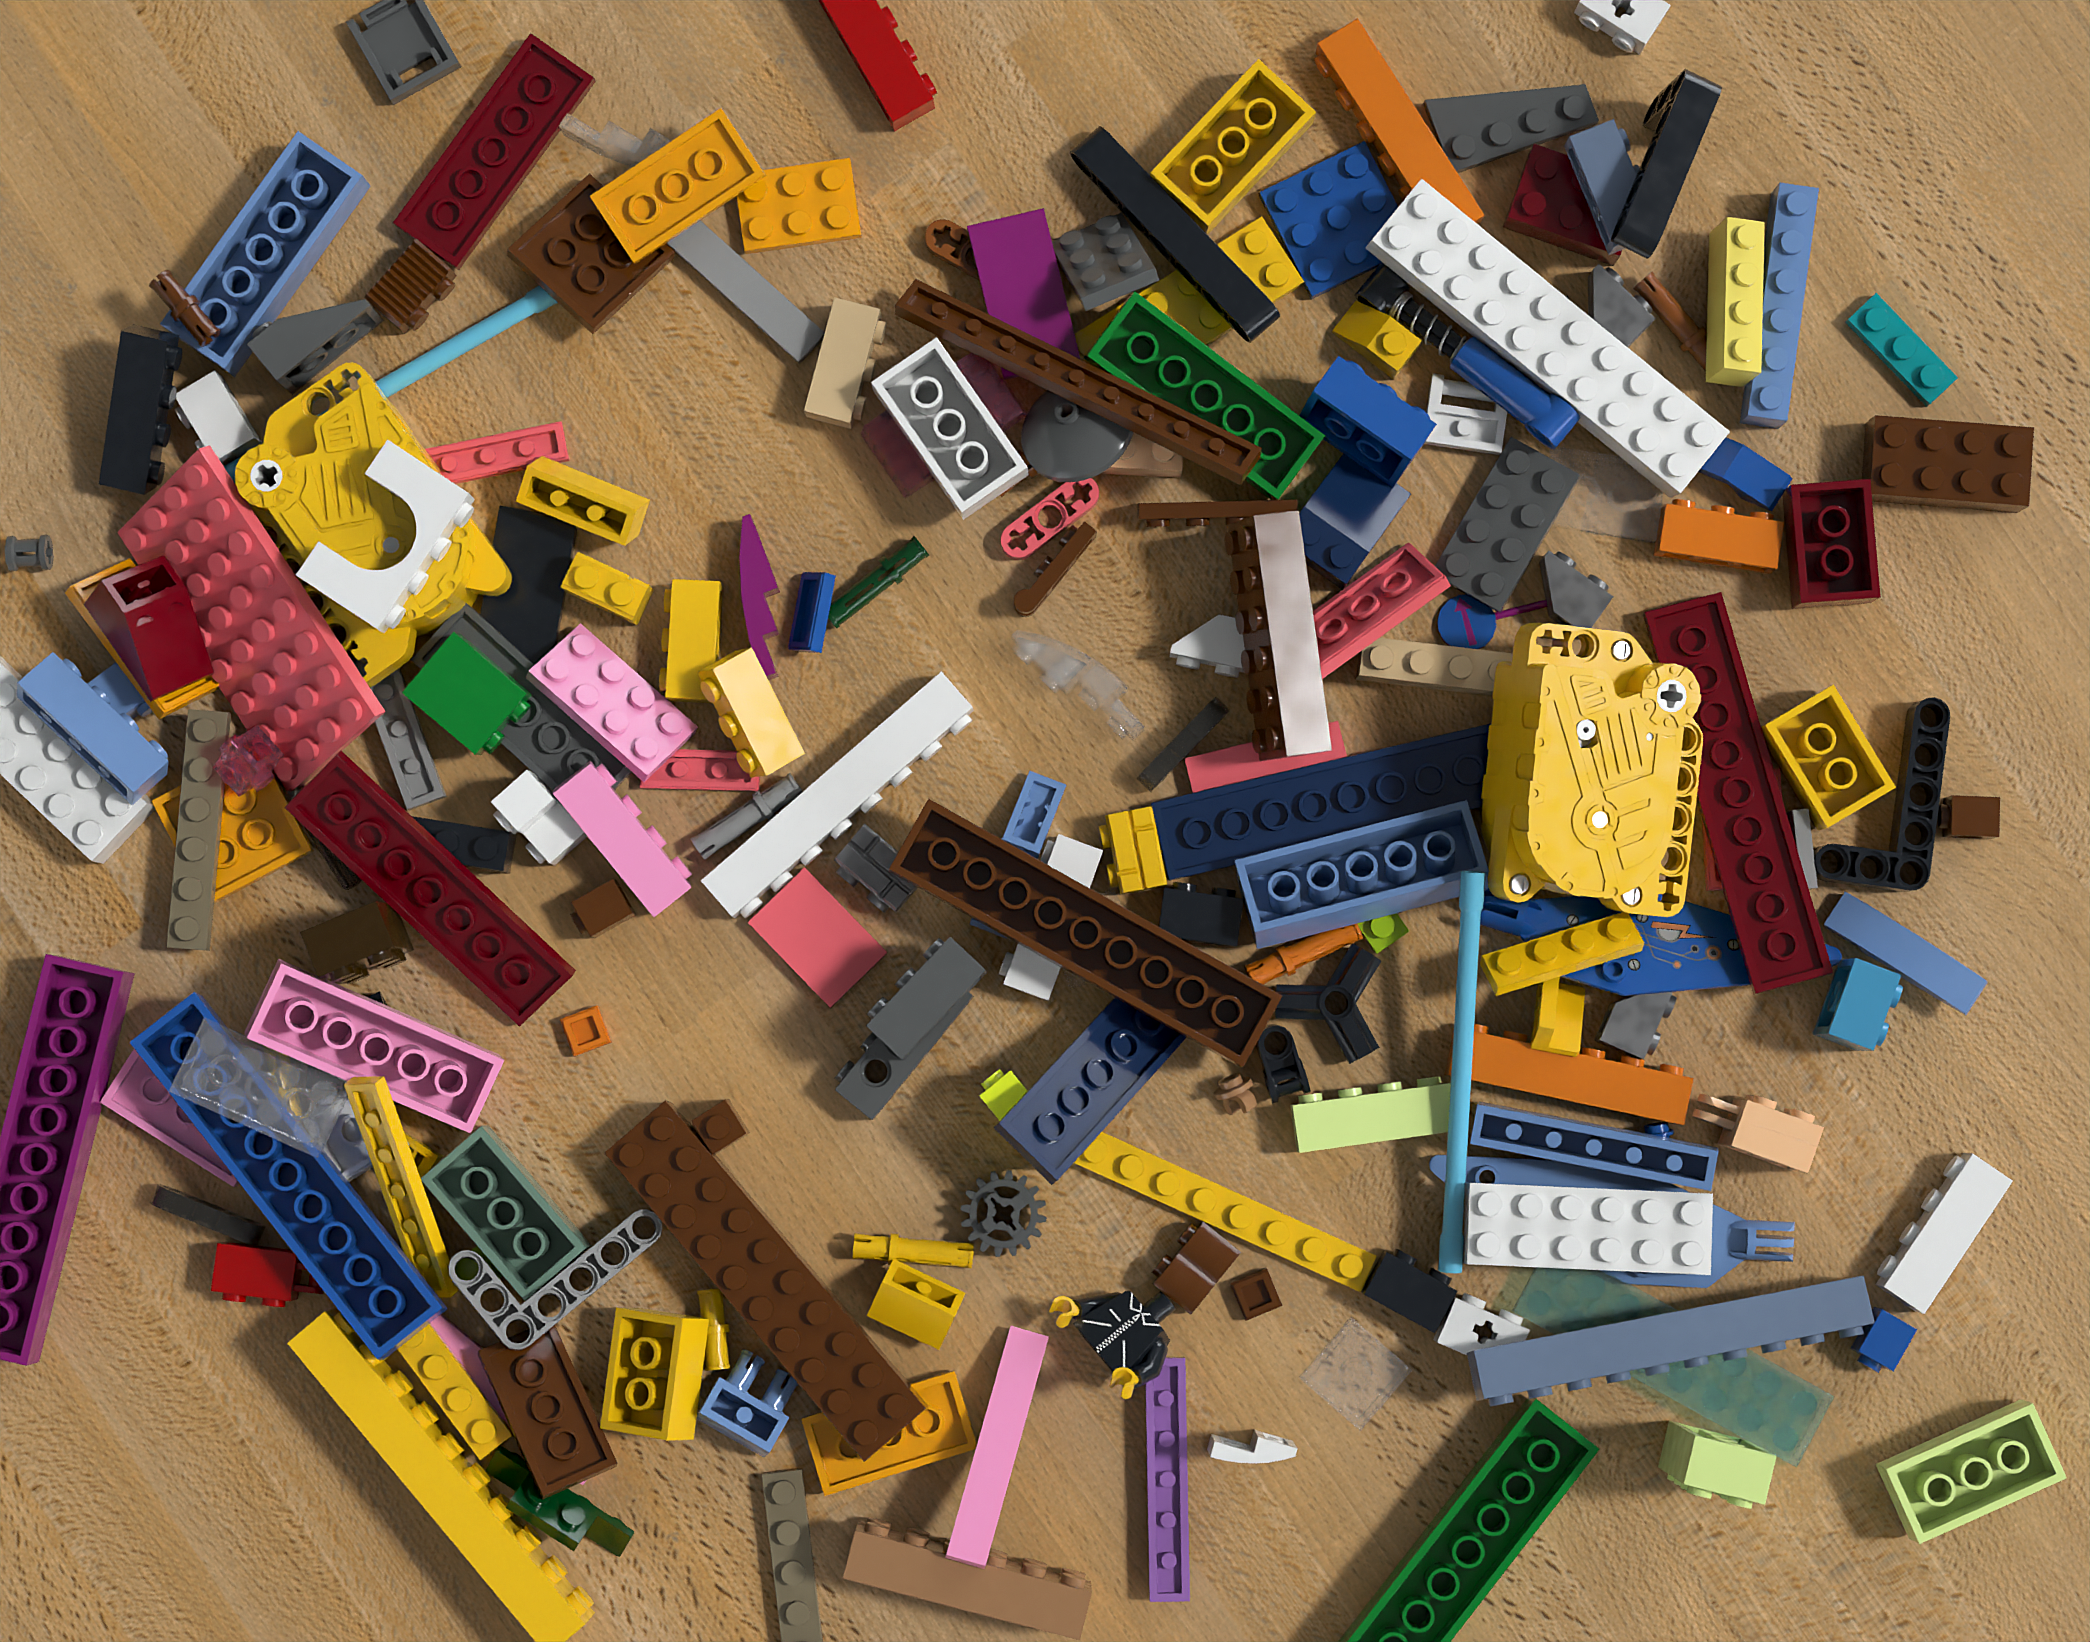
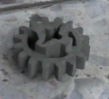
[960,1170,1047,1257]

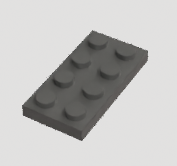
[1435,437,1580,613]

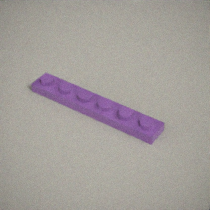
[1145,1357,1190,1602]

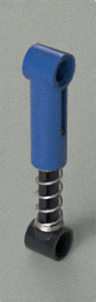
[1355,264,1580,450]

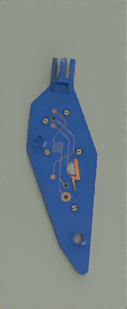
[1480,888,1842,996]

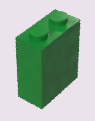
[402,631,532,755]

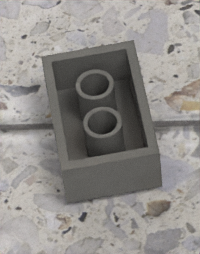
[866,937,987,1060]

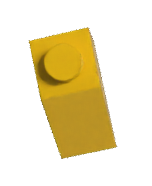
[1332,300,1422,380]

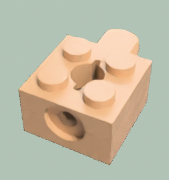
[1692,1093,1824,1173]

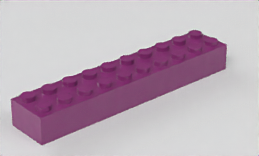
[0,954,135,1366]

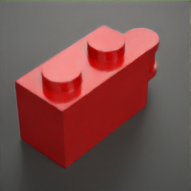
[211,1241,324,1307]

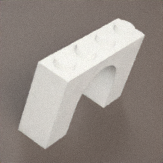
[296,440,475,633]

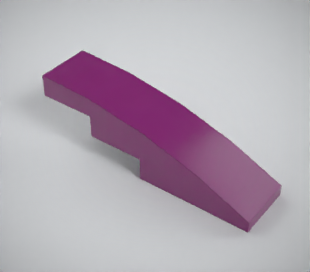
[739,514,780,681]

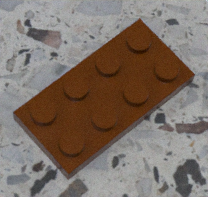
[478,1325,618,1500]

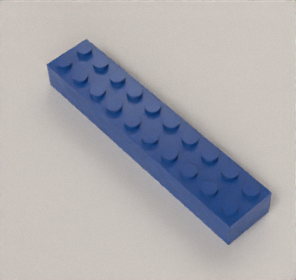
[130,992,448,1360]

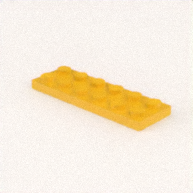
[1074,216,1304,364]

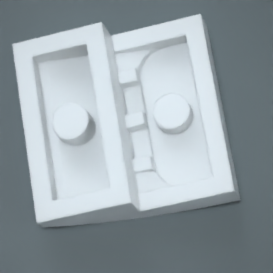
[1207,1430,1298,1463]

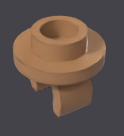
[1214,1073,1257,1115]

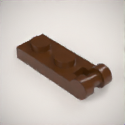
[1014,521,1097,617]

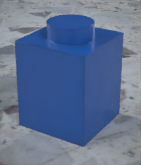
[1851,1307,1917,1373]

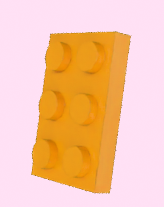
[737,158,862,254]

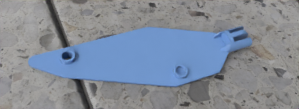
[1429,1155,1795,1288]

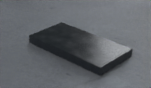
[480,506,578,665]

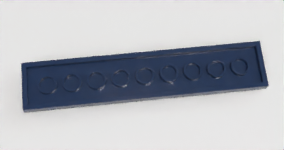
[1151,723,1492,881]

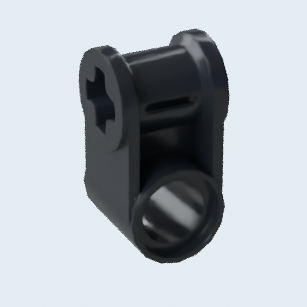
[1256,1024,1311,1104]

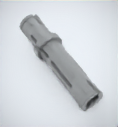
[691,773,803,860]

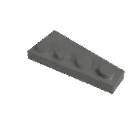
[1423,84,1599,173]

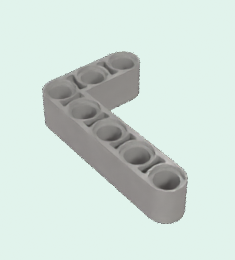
[448,1209,662,1351]

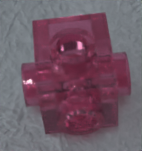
[212,725,284,797]

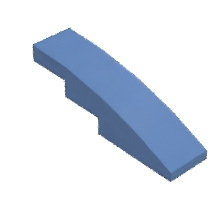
[970,771,1066,939]
[1824,891,1988,1016]

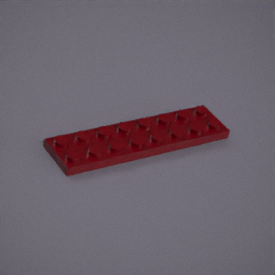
[284,750,576,1027]

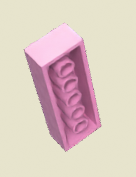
[244,959,504,1134]

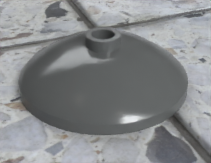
[1021,390,1134,482]

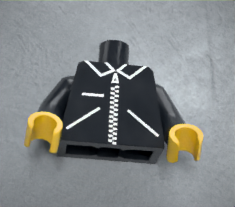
[1049,1290,1176,1399]

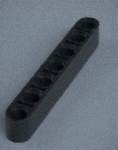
[1070,126,1280,343]

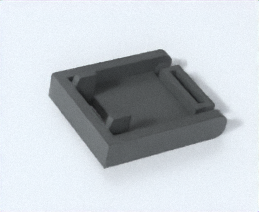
[346,0,462,105]

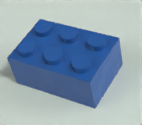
[1299,356,1437,488]

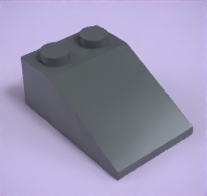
[247,299,384,395]

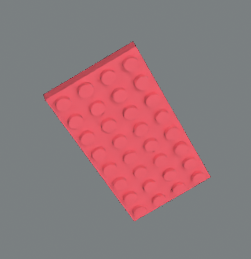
[117,445,386,794]

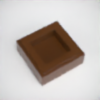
[1230,1268,1282,1321]

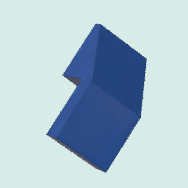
[1698,437,1793,512]

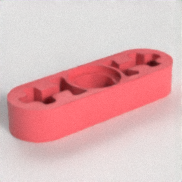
[1001,478,1099,560]

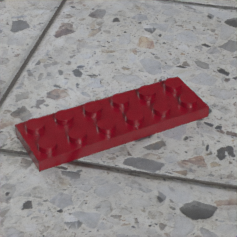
[393,33,596,270]

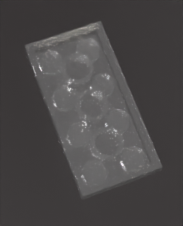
[169,1017,348,1158]

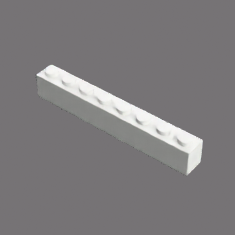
[701,671,974,918]

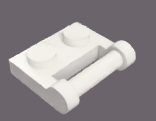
[1424,373,1507,455]

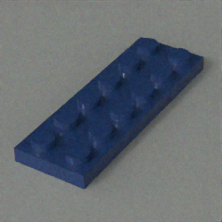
[994,997,1186,1185]

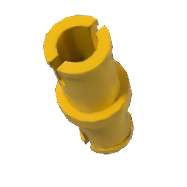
[697,1289,731,1371]

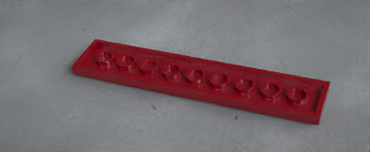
[1643,592,1833,995]

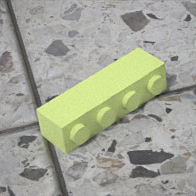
[1290,1076,1451,1153]

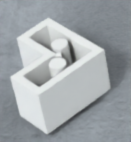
[491,770,587,866]

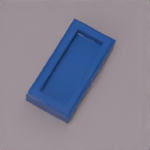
[788,572,836,653]

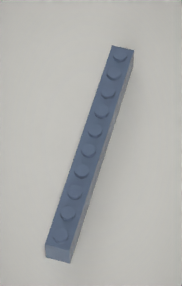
[1467,1275,1875,1406]

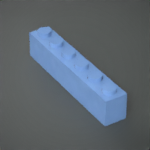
[1740,182,1819,429]
[1470,1101,1719,1191]

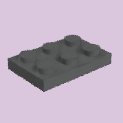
[1052,212,1159,311]

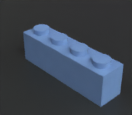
[17,652,169,805]

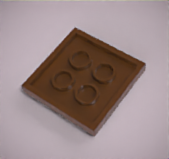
[507,173,675,334]

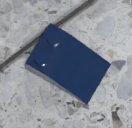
[1299,453,1411,590]

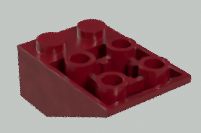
[84,555,214,702]

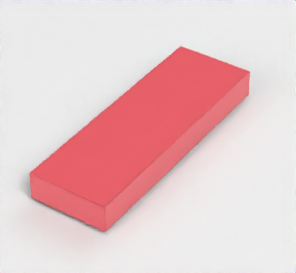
[640,749,760,792]

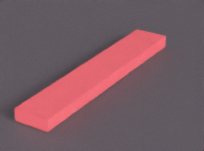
[425,421,570,484]

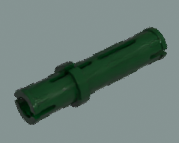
[828,536,929,629]

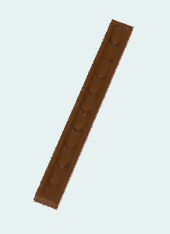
[895,279,1262,485]

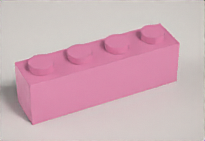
[553,761,692,917]

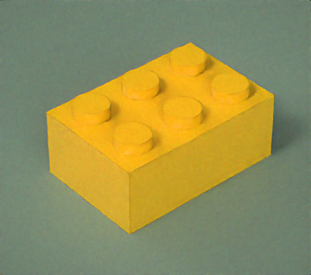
[1761,684,1896,831]
[600,1307,709,1441]

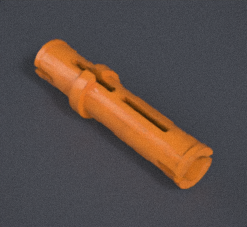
[1244,924,1363,985]

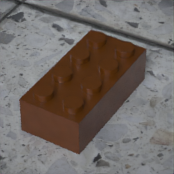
[1862,415,2034,513]

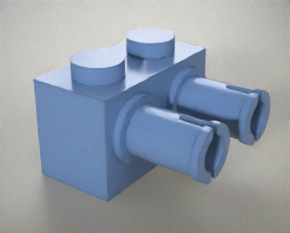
[696,1349,798,1458]

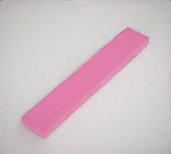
[945,1326,1049,1569]

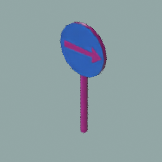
[1437,595,1547,649]

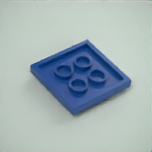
[1259,141,1398,299]

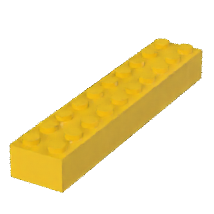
[287,1307,595,1642]

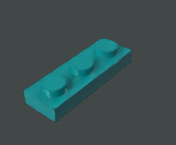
[1845,293,1958,407]

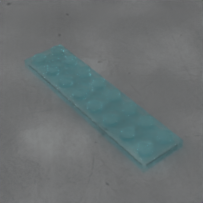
[1512,1267,1835,1467]

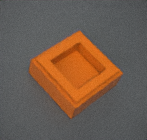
[560,1005,612,1057]

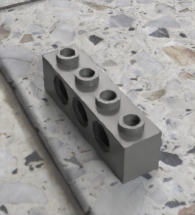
[835,992,974,1120]

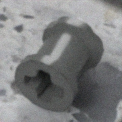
[5,535,54,572]

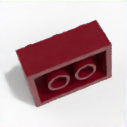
[1503,143,1622,266]
[1782,479,1881,609]

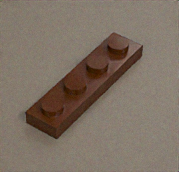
[1138,499,1298,527]

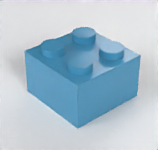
[1813,958,1903,1051]

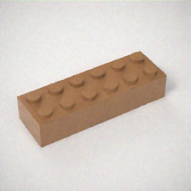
[843,1517,1092,1640]

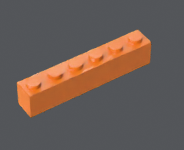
[1314,18,1485,225]
[1444,1024,1694,1125]

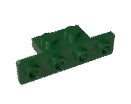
[486,1446,634,1557]

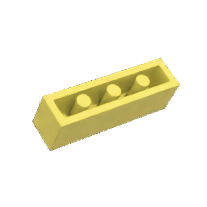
[1705,217,1765,387]

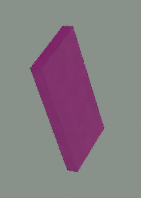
[967,208,1080,380]

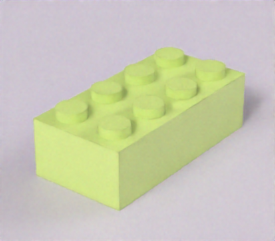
[1876,1399,2067,1544]
[1658,1420,1777,1509]

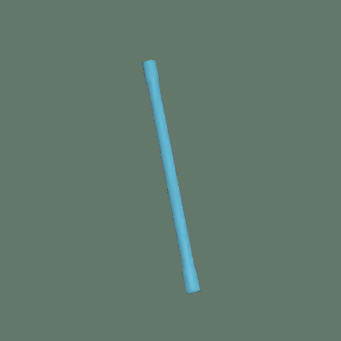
[224,286,558,483]
[1438,871,1485,1274]

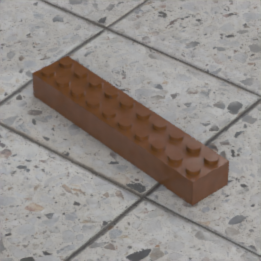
[889,798,1282,1067]
[605,1100,929,1462]

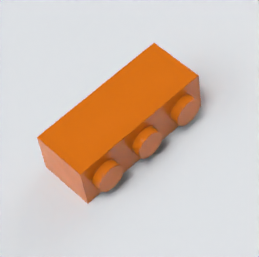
[1653,499,1784,574]

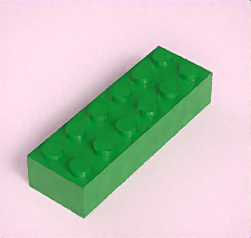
[1083,291,1325,500]

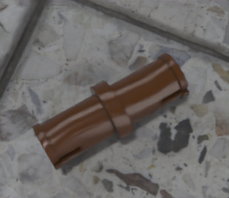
[149,270,221,347]

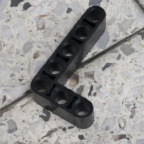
[1611,69,1722,259]
[1813,697,1950,892]

